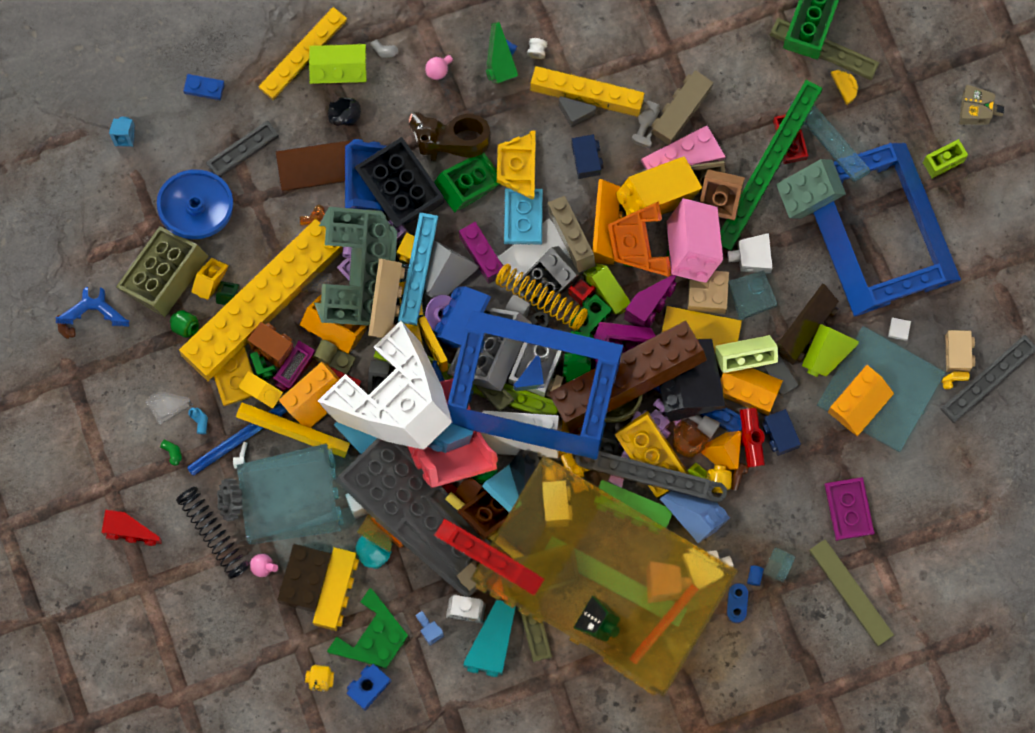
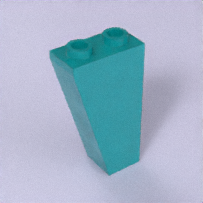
[463,600,516,677]

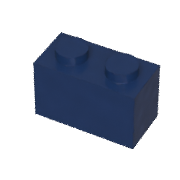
[571,134,604,179]
[762,409,801,456]

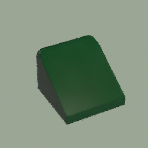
[216,281,239,305]

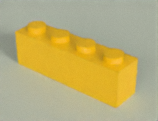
[313,547,360,631]

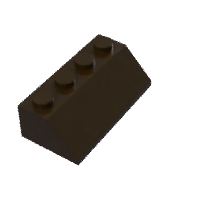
[777,283,839,365]

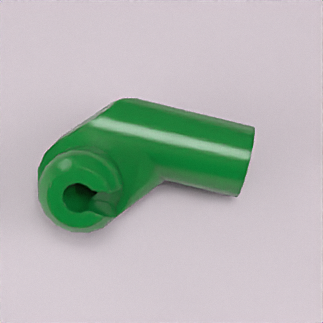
[160,439,182,466]

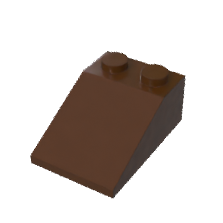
[457,490,524,540]

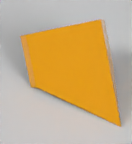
[697,431,741,470]

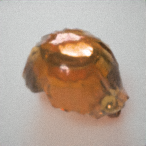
[673,421,709,458]

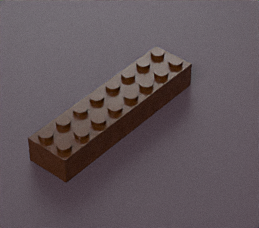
[549,321,707,433]

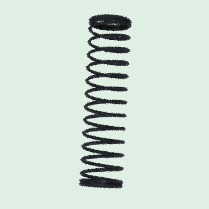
[176,486,250,579]

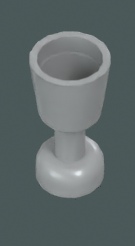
[682,415,720,439]

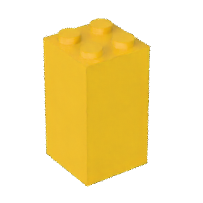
[616,156,702,215]

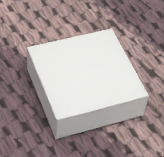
[888,317,911,341]

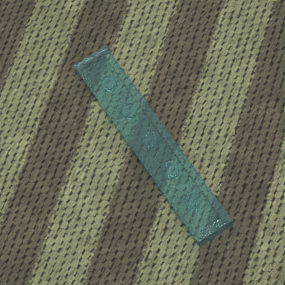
[790,101,870,182]

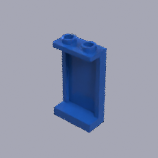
[345,139,386,213]

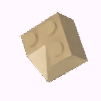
[687,271,729,315]

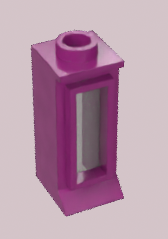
[273,340,315,392]

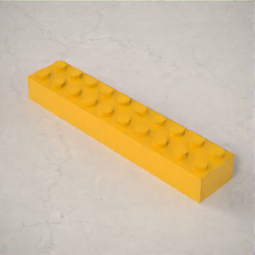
[179,219,343,381]

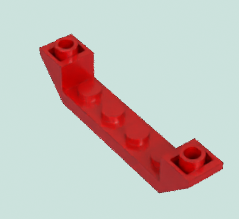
[434,519,545,596]

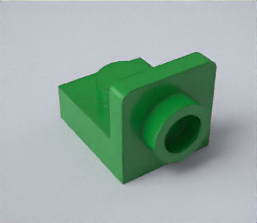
[250,351,277,380]

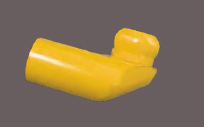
[941,371,970,389]

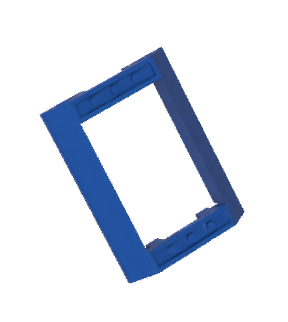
[813,143,961,317]
[447,310,624,460]

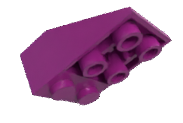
[624,275,677,328]

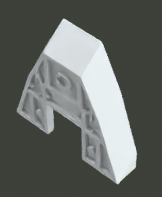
[318,321,452,450]

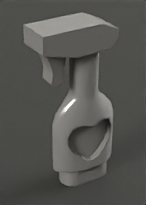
[631,101,660,149]

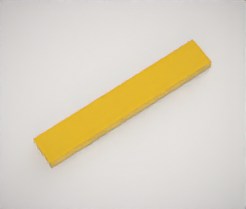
[236,402,350,458]

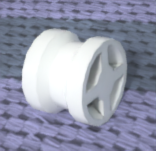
[527,38,547,59]

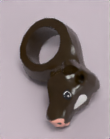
[409,112,491,162]

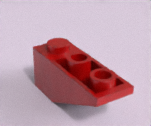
[101,510,162,546]

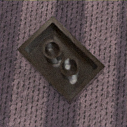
[277,544,332,613]

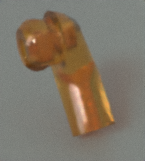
[300,205,325,226]

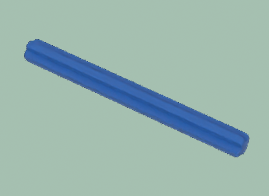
[187,403,287,476]

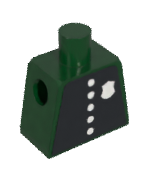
[573,596,620,642]

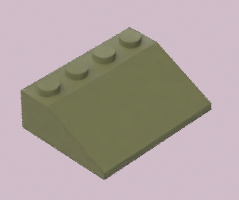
[116,226,209,317]

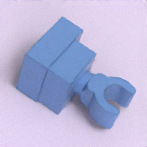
[416,611,444,646]

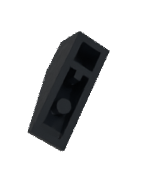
[509,450,541,512]

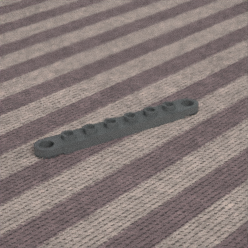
[575,451,727,503]

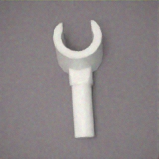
[233,442,248,469]

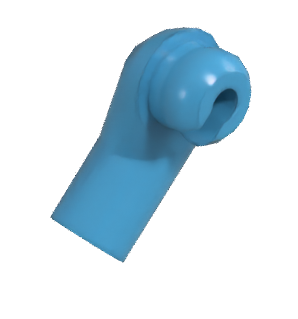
[188,407,208,435]

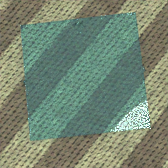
[817,326,945,453]

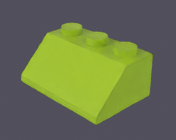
[309,44,367,84]

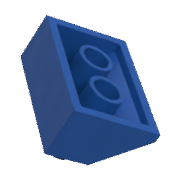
[434,286,491,348]

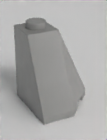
[424,240,479,298]

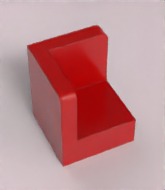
[568,279,596,306]

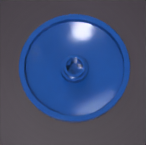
[157,170,233,239]

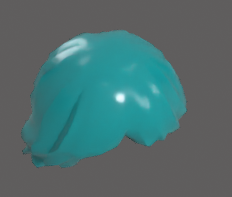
[355,532,393,569]

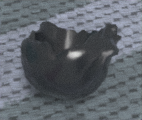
[328,97,361,126]

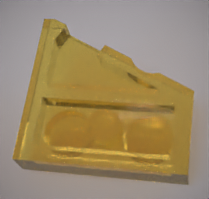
[357,514,392,553]

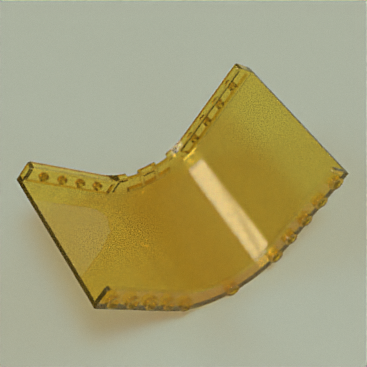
[471,456,738,697]

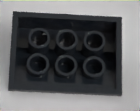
[355,137,444,228]
[660,339,726,422]

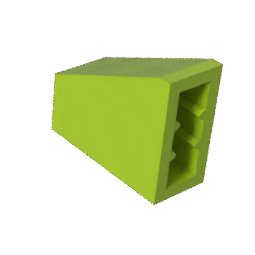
[582,263,630,314]
[802,324,859,377]

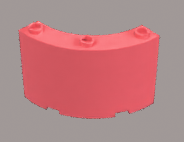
[407,378,498,488]

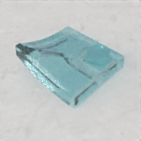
[728,271,777,321]

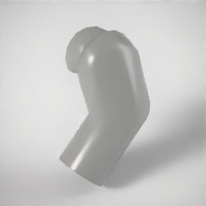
[370,39,398,58]

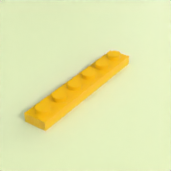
[259,7,347,100]

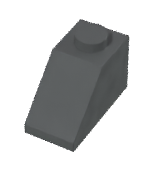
[368,360,390,395]

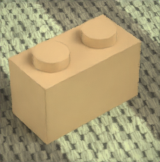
[945,330,975,372]

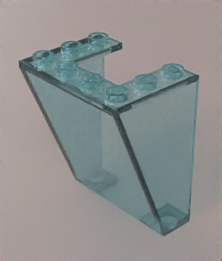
[237,444,344,545]

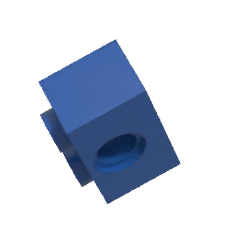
[347,664,391,711]

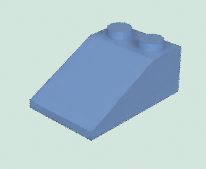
[660,491,730,543]

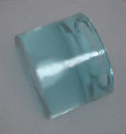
[763,547,796,583]

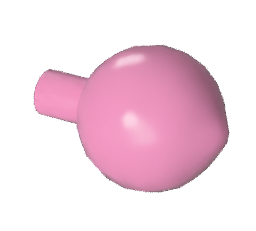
[425,55,453,80]
[250,554,278,577]

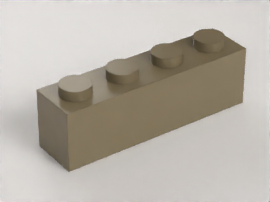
[651,70,714,145]
[547,196,596,273]

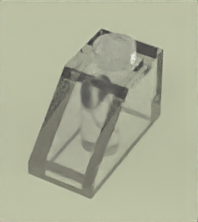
[146,392,193,425]

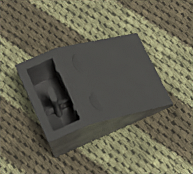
[515,246,584,312]

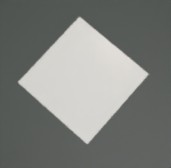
[498,219,586,281]

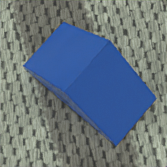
[513,355,544,391]

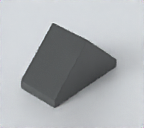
[559,96,596,128]

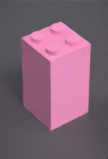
[667,198,723,283]

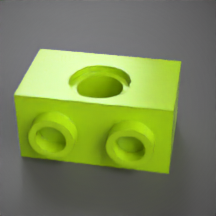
[923,139,968,178]

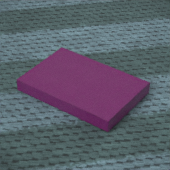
[824,477,875,541]

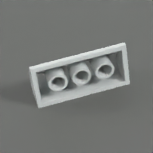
[481,410,562,459]

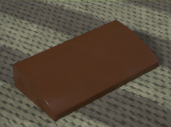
[276,140,350,191]

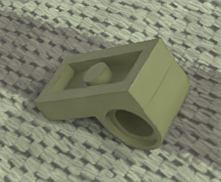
[313,339,356,375]

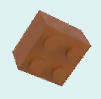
[247,322,294,369]

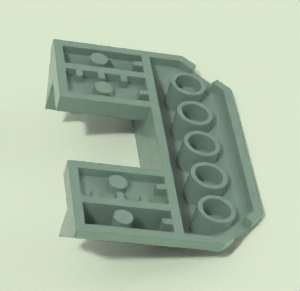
[314,207,397,325]

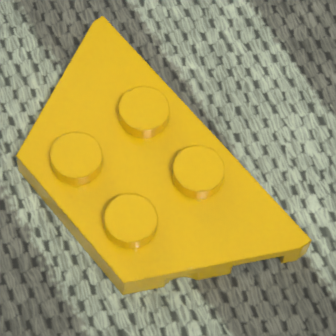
[497,130,536,199]

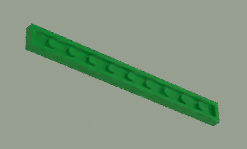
[720,80,823,251]

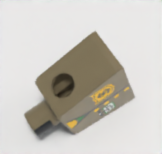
[959,85,1004,124]

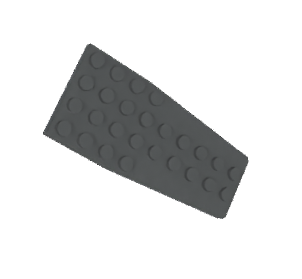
[335,438,494,597]

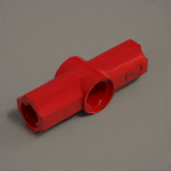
[740,408,765,467]

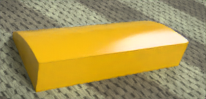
[615,411,688,498]

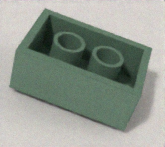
[776,159,846,219]

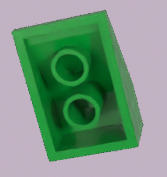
[485,22,519,83]
[434,153,501,213]

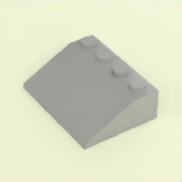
[447,307,532,391]

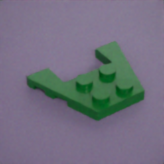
[327,588,408,669]

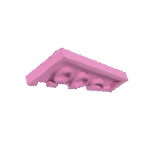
[641,126,725,170]

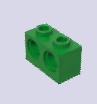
[569,294,612,335]

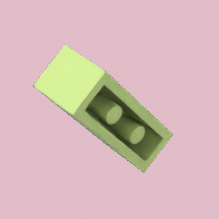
[715,335,778,373]

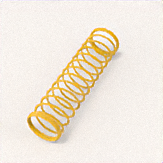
[495,263,588,331]

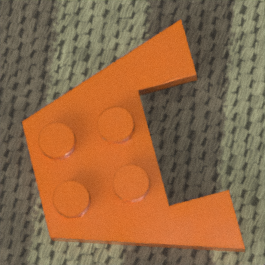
[608,201,672,277]

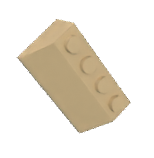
[368,259,405,338]

